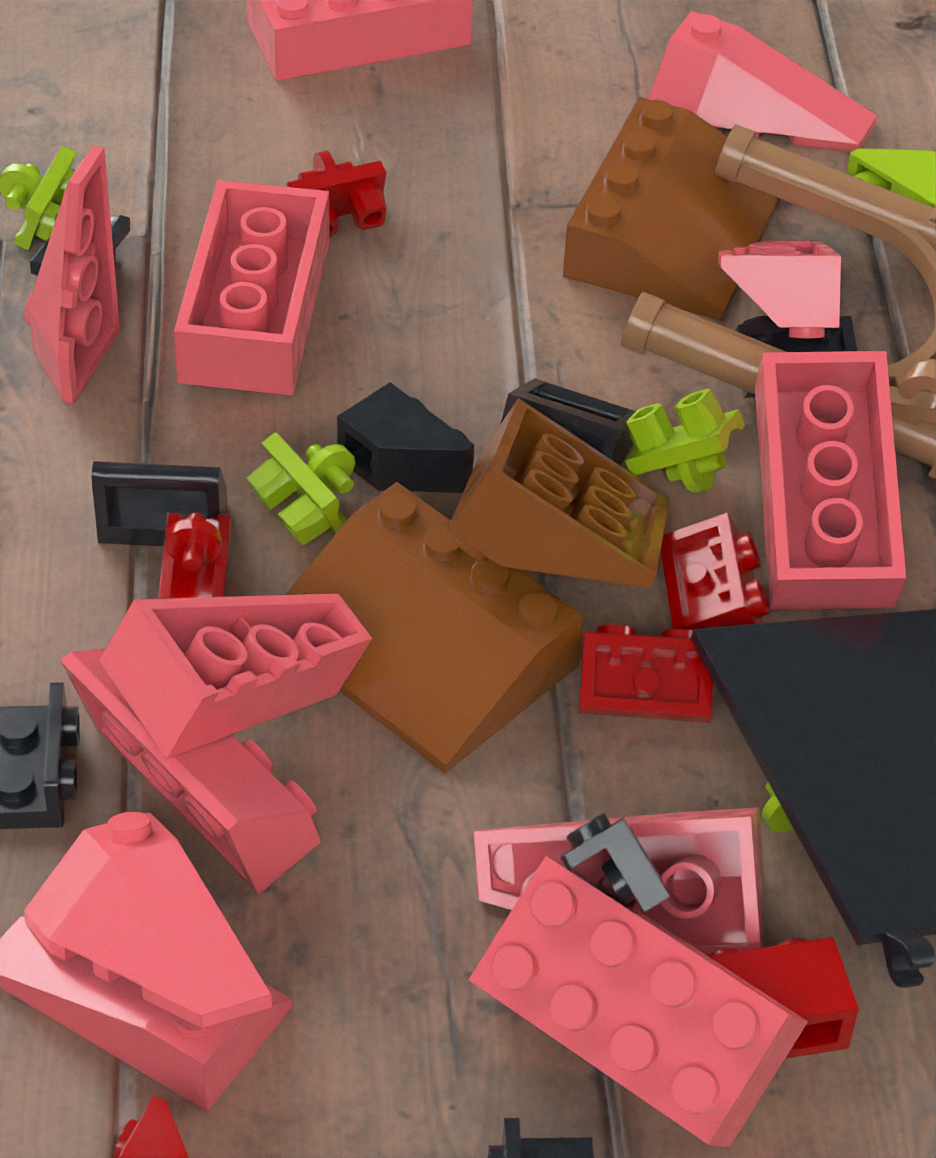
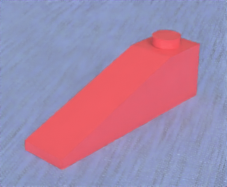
[648,11,877,152]
[25,145,120,404]
[718,240,841,338]
[474,808,764,956]
[24,812,272,1029]
[0,917,293,1112]

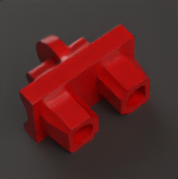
[287,151,387,239]
[158,513,231,599]

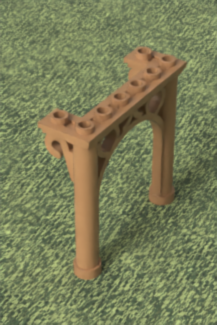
[621,124,936,479]

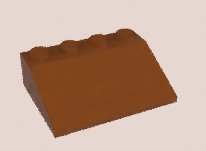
[563,97,780,321]
[447,398,670,588]
[285,482,584,773]

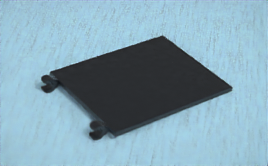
[690,609,936,988]

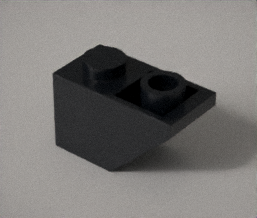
[337,382,474,493]

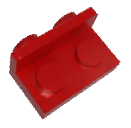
[660,512,770,631]
[578,624,713,723]

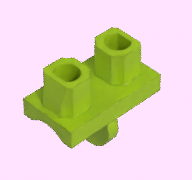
[0,145,77,251]
[625,388,746,493]
[246,432,355,547]

